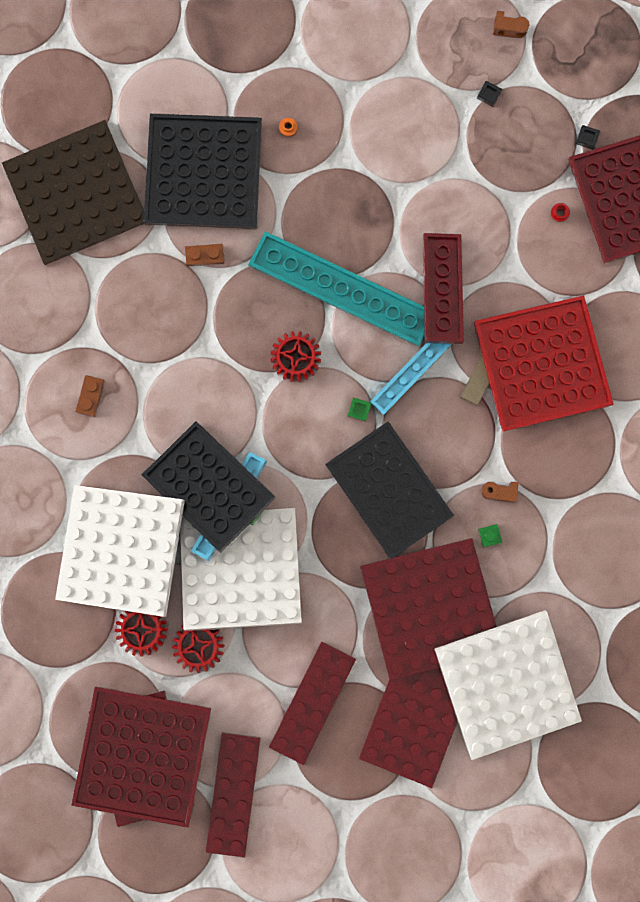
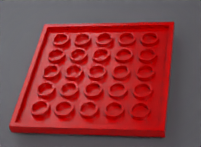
[474,295,614,432]

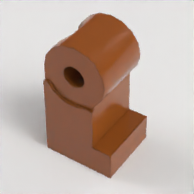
[493,10,530,38]
[481,482,519,503]

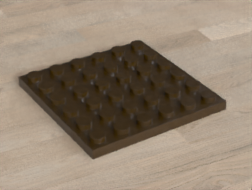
[2,120,144,265]

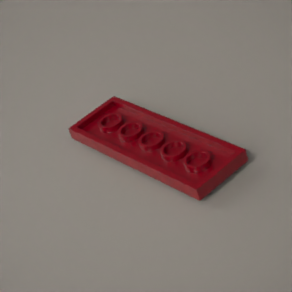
[423,233,464,344]
[269,641,356,765]
[206,732,261,858]

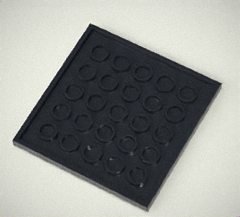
[144,113,262,229]

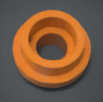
[279,118,298,137]

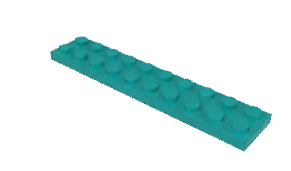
[248,231,424,347]

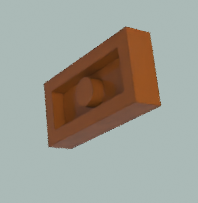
[185,244,224,266]
[75,375,105,417]

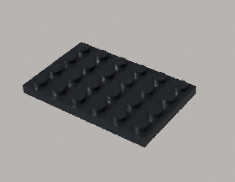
[141,421,276,553]
[325,421,454,559]

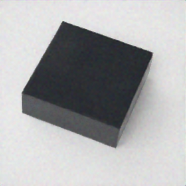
[477,81,502,107]
[576,125,600,150]

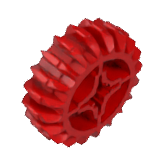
[270,331,321,382]
[115,611,168,657]
[172,625,225,673]

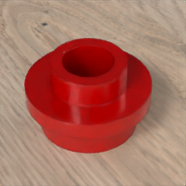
[551,203,570,222]

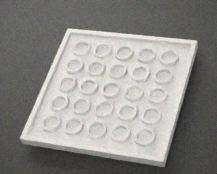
[55,485,185,617]
[180,508,302,631]
[435,610,582,760]

